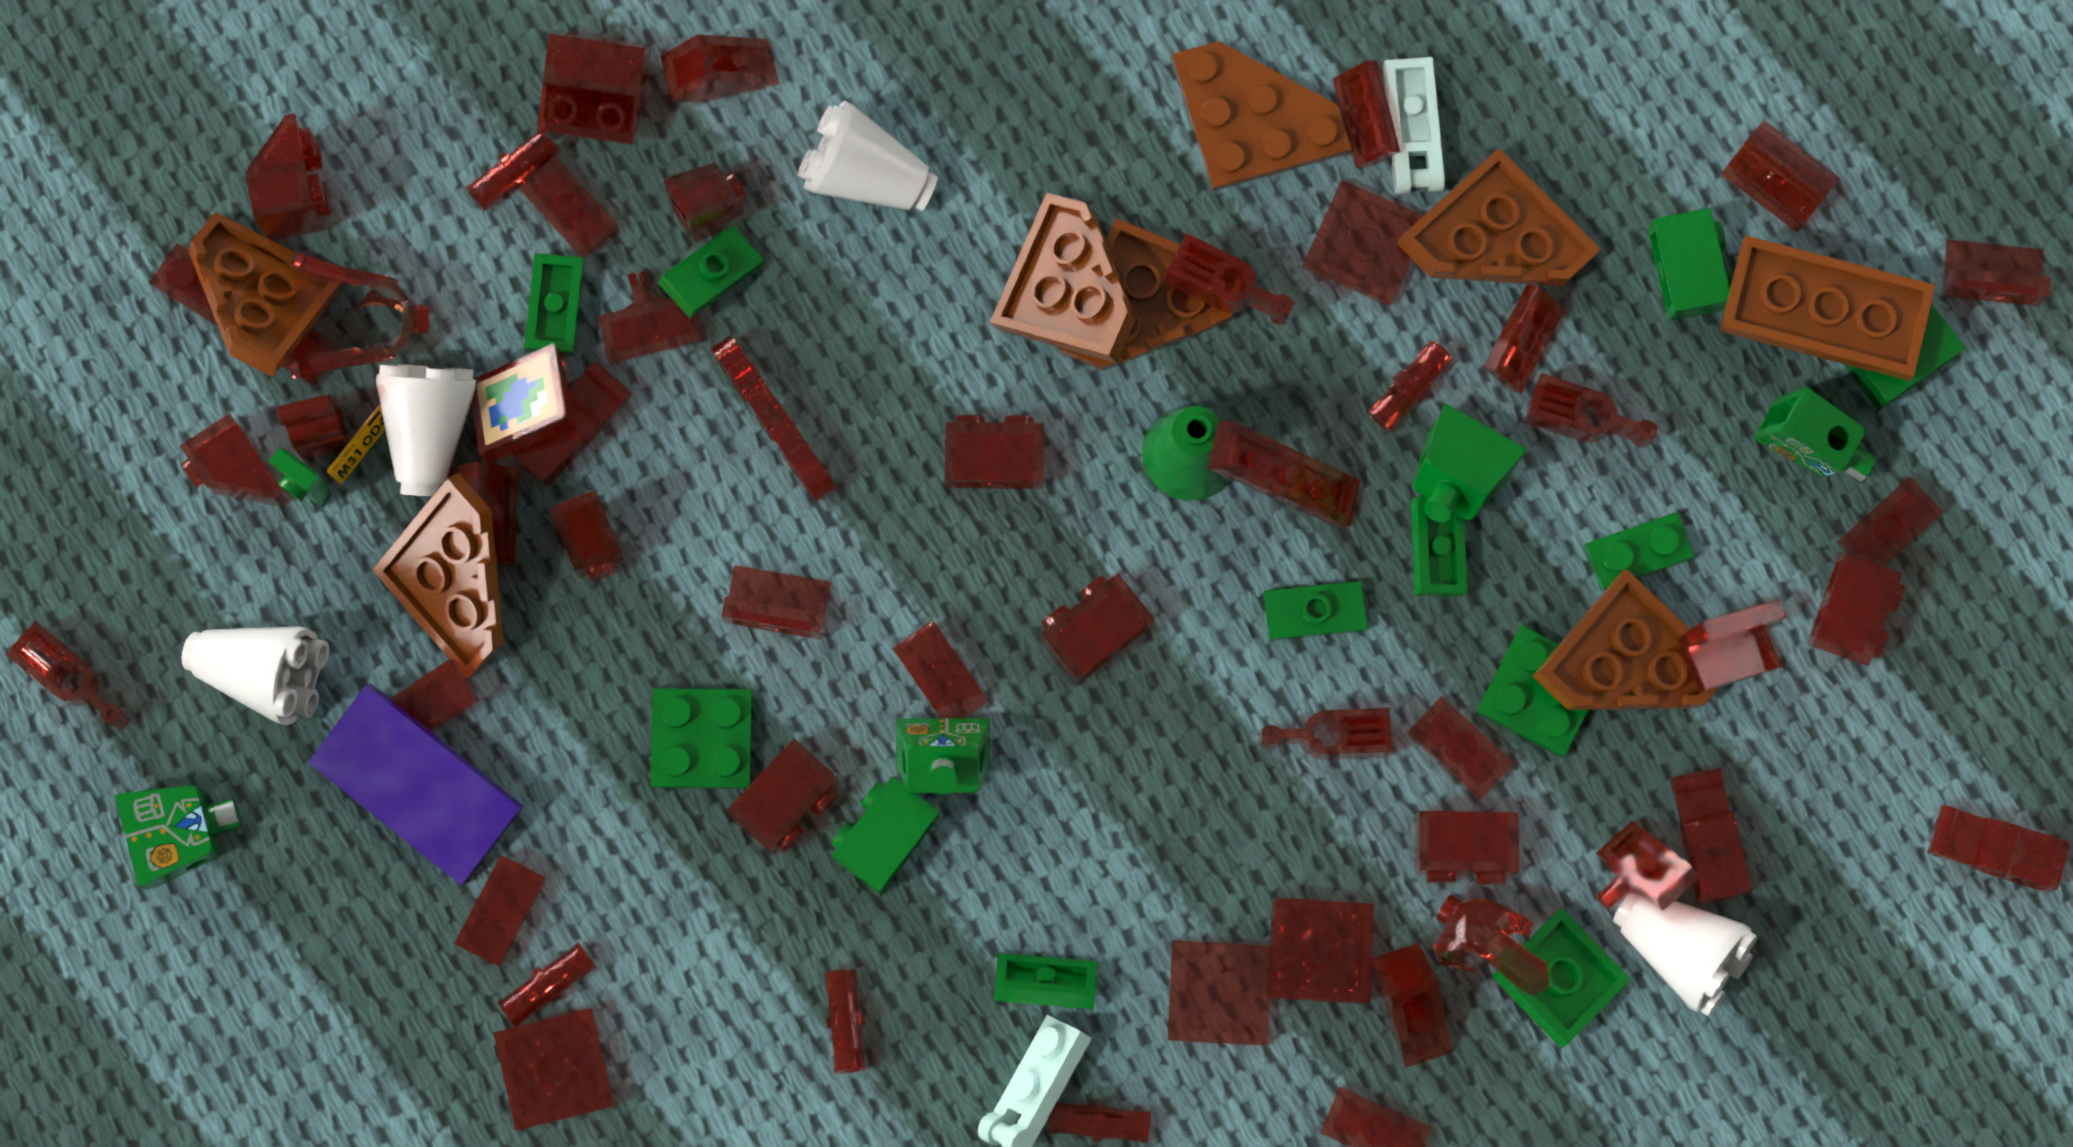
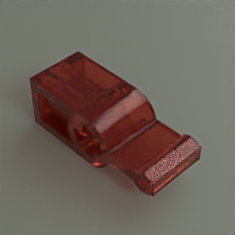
[1165,233,1294,325]
[507,361,632,489]
[1523,373,1658,447]
[277,394,349,460]
[6,620,130,730]
[1259,708,1392,760]
[1670,768,1753,905]
[1927,805,2071,893]

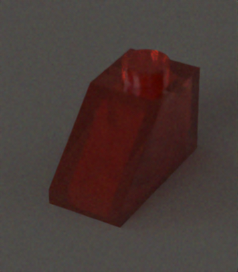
[660,34,779,103]
[663,163,746,244]
[180,413,289,507]
[549,490,625,581]
[1372,943,1453,1068]

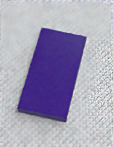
[308,683,524,886]

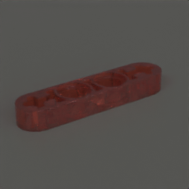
[710,335,836,503]

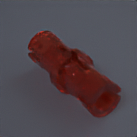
[465,128,560,212]
[1367,340,1453,433]
[497,942,597,1028]
[825,969,866,1074]
[1048,1102,1151,1144]

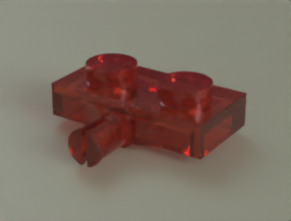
[597,271,704,365]
[1595,821,1699,911]

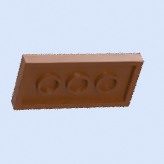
[1719,235,1936,381]

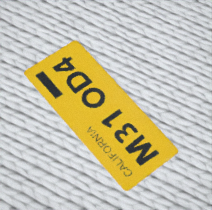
[327,405,385,485]

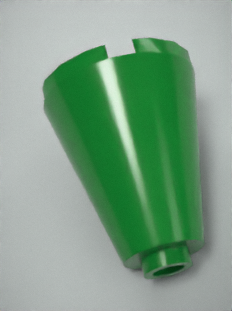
[1142,405,1239,501]

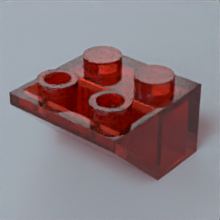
[537,30,653,144]
[245,113,332,241]

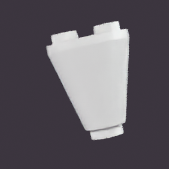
[797,100,938,211]
[376,364,476,496]
[182,626,329,726]
[1613,889,1757,1017]

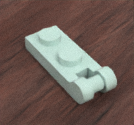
[1383,57,1445,194]
[978,1015,1092,1147]

